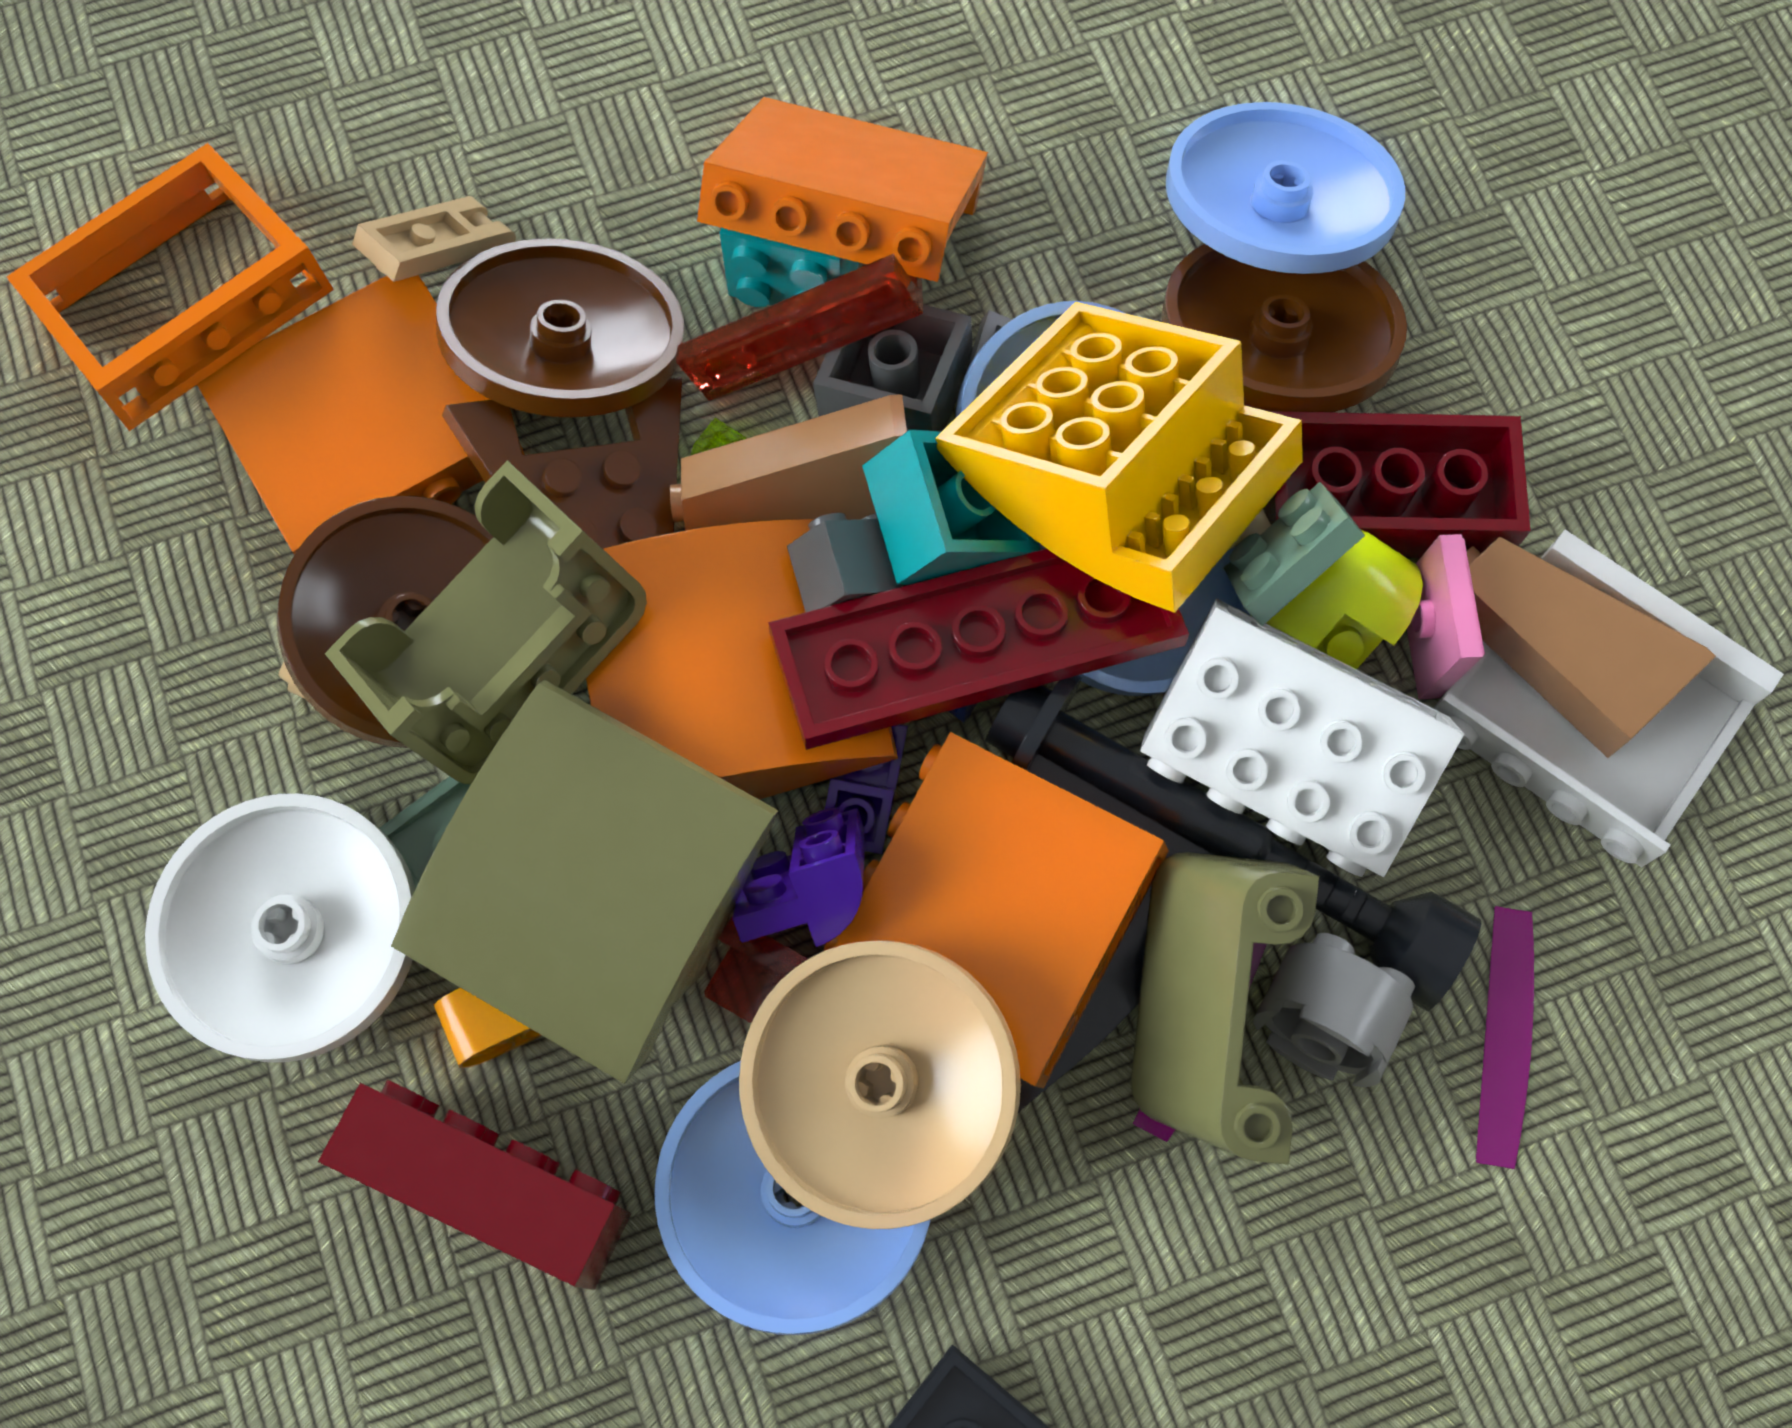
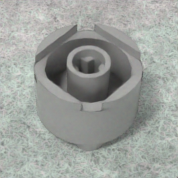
[1253,933,1415,1087]

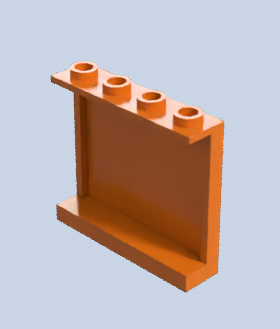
[697,97,988,282]
[197,275,525,555]
[824,732,1169,1089]

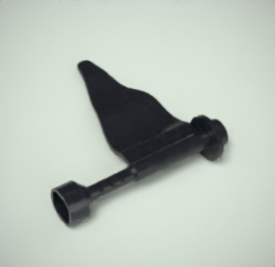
[985,675,1482,1113]

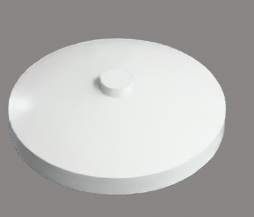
[145,793,415,1062]

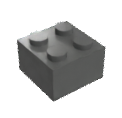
[813,288,973,432]

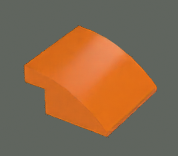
[586,519,898,800]

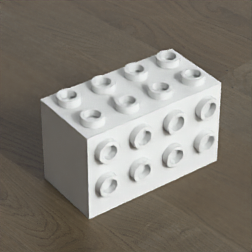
[1140,598,1464,877]

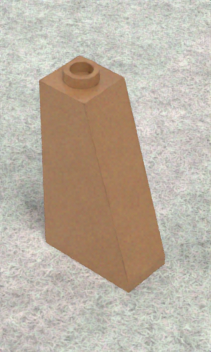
[670,394,907,530]
[1467,537,1716,758]

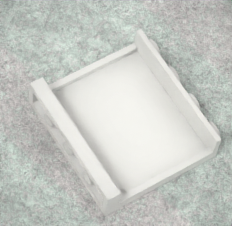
[1433,530,1784,868]

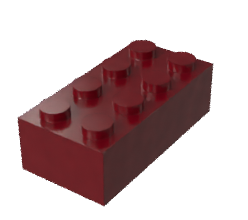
[1263,411,1531,558]
[318,1080,632,1290]

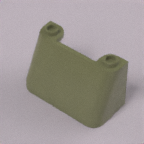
[325,460,647,784]
[1131,852,1319,1165]

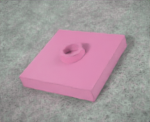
[1407,534,1485,699]

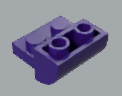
[733,808,865,947]

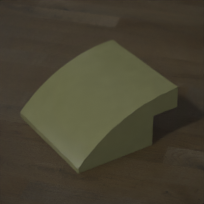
[391,680,779,1084]

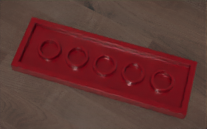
[769,548,1189,750]

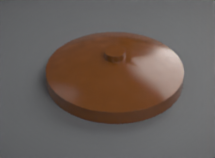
[436,239,684,418]
[1162,244,1407,412]
[277,496,493,748]

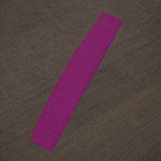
[1476,906,1534,1169]

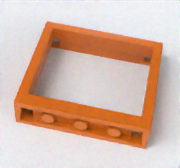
[6,143,334,431]

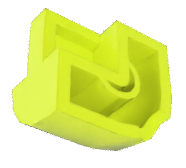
[1249,529,1423,669]

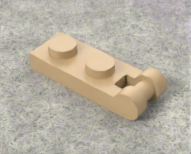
[352,196,516,282]

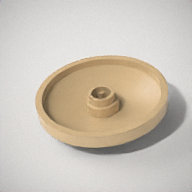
[739,941,1021,1229]

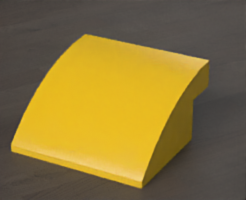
[935,302,1303,613]

